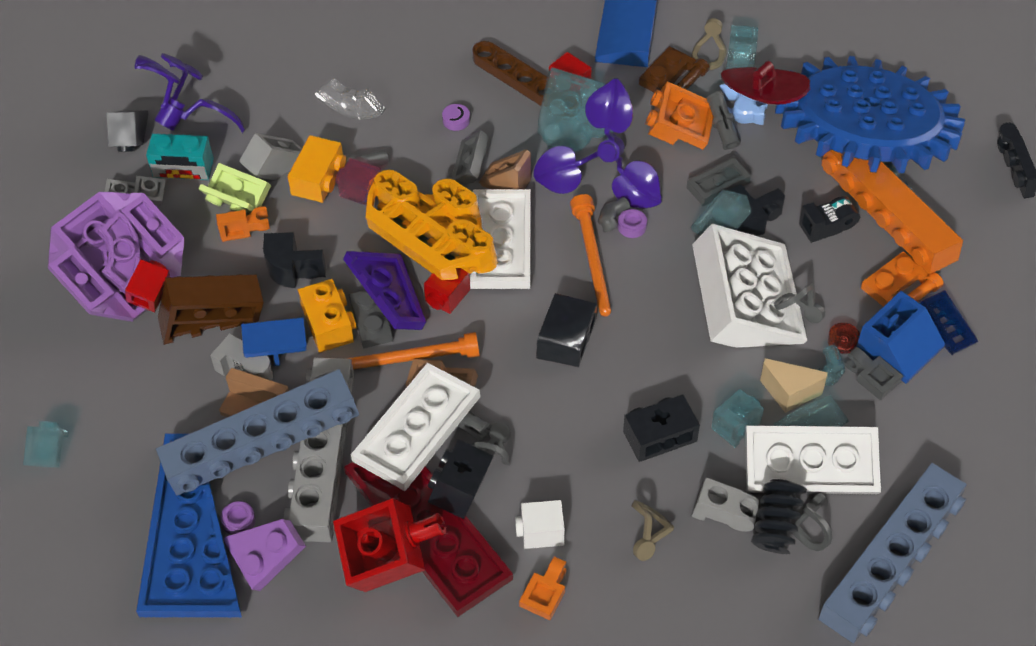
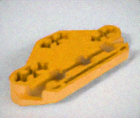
[366,170,498,280]

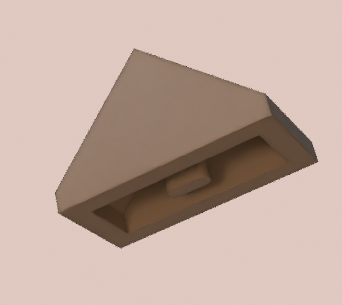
[479,149,531,189]

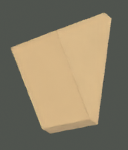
[760,358,828,413]

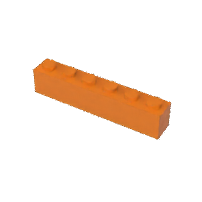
[822,150,963,274]

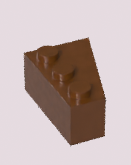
[158,274,264,345]

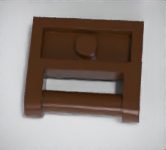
[639,46,710,93]

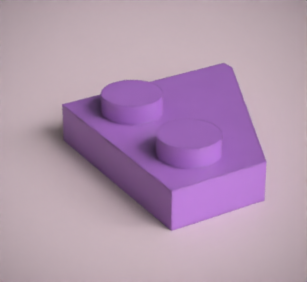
[223,519,306,591]

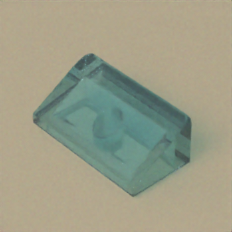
[691,190,751,236]

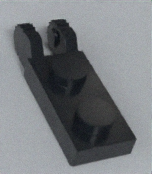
[997,122,1036,199]

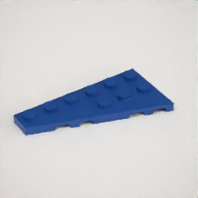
[136,434,242,617]

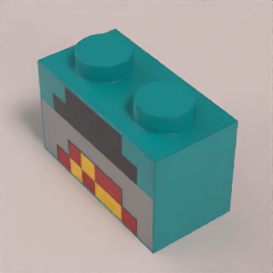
[146,134,214,180]

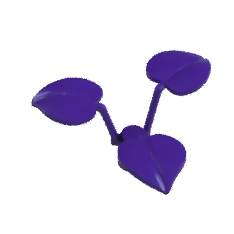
[134,53,245,134]
[534,78,662,208]

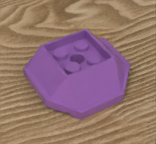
[48,192,184,322]

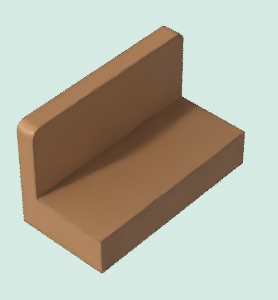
[219,368,289,417]

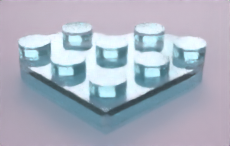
[538,68,613,152]

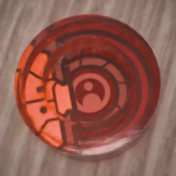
[828,323,860,354]

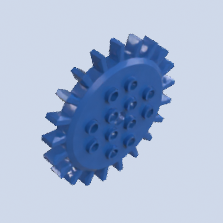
[775,56,965,173]

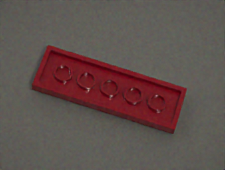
[344,462,513,617]

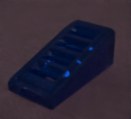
[920,290,978,355]

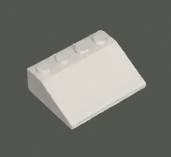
[692,224,807,348]

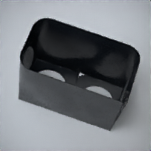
[536,293,597,367]

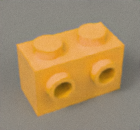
[287,135,346,203]
[297,279,357,353]

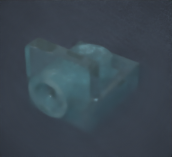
[23,421,68,468]

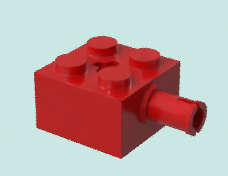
[333,498,446,592]

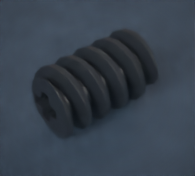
[751,479,807,554]

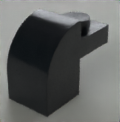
[714,184,785,236]
[263,232,326,288]

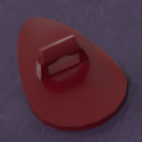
[721,61,810,105]

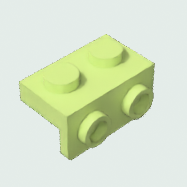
[199,163,271,213]

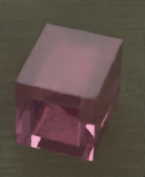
[336,158,381,206]

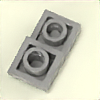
[105,175,165,206]

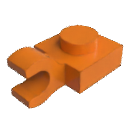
[216,207,270,242]
[519,556,567,620]

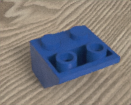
[857,291,945,384]

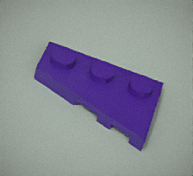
[343,251,426,330]

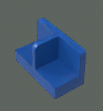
[241,317,307,366]

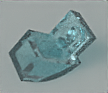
[726,25,758,69]

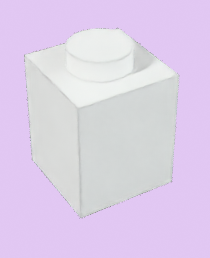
[515,500,565,549]

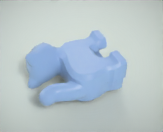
[720,83,768,125]

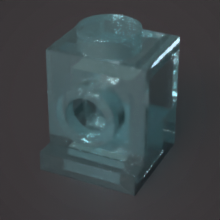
[711,389,764,448]

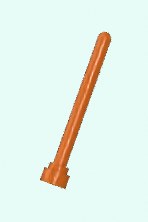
[570,194,611,317]
[346,332,480,370]

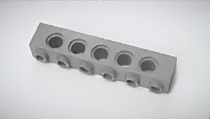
[283,357,354,543]

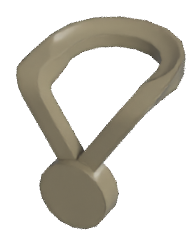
[692,18,727,70]
[631,500,674,561]

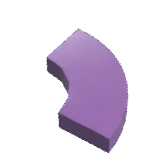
[98,209,141,294]

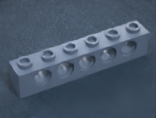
[156,369,359,496]
[818,463,967,644]

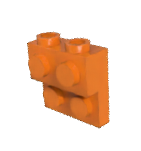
[645,81,713,150]

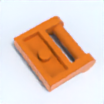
[861,251,944,307]

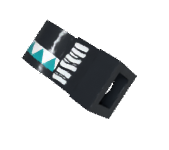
[799,196,860,243]

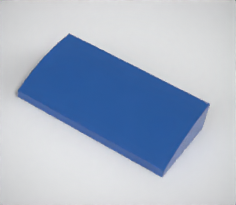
[595,0,658,67]

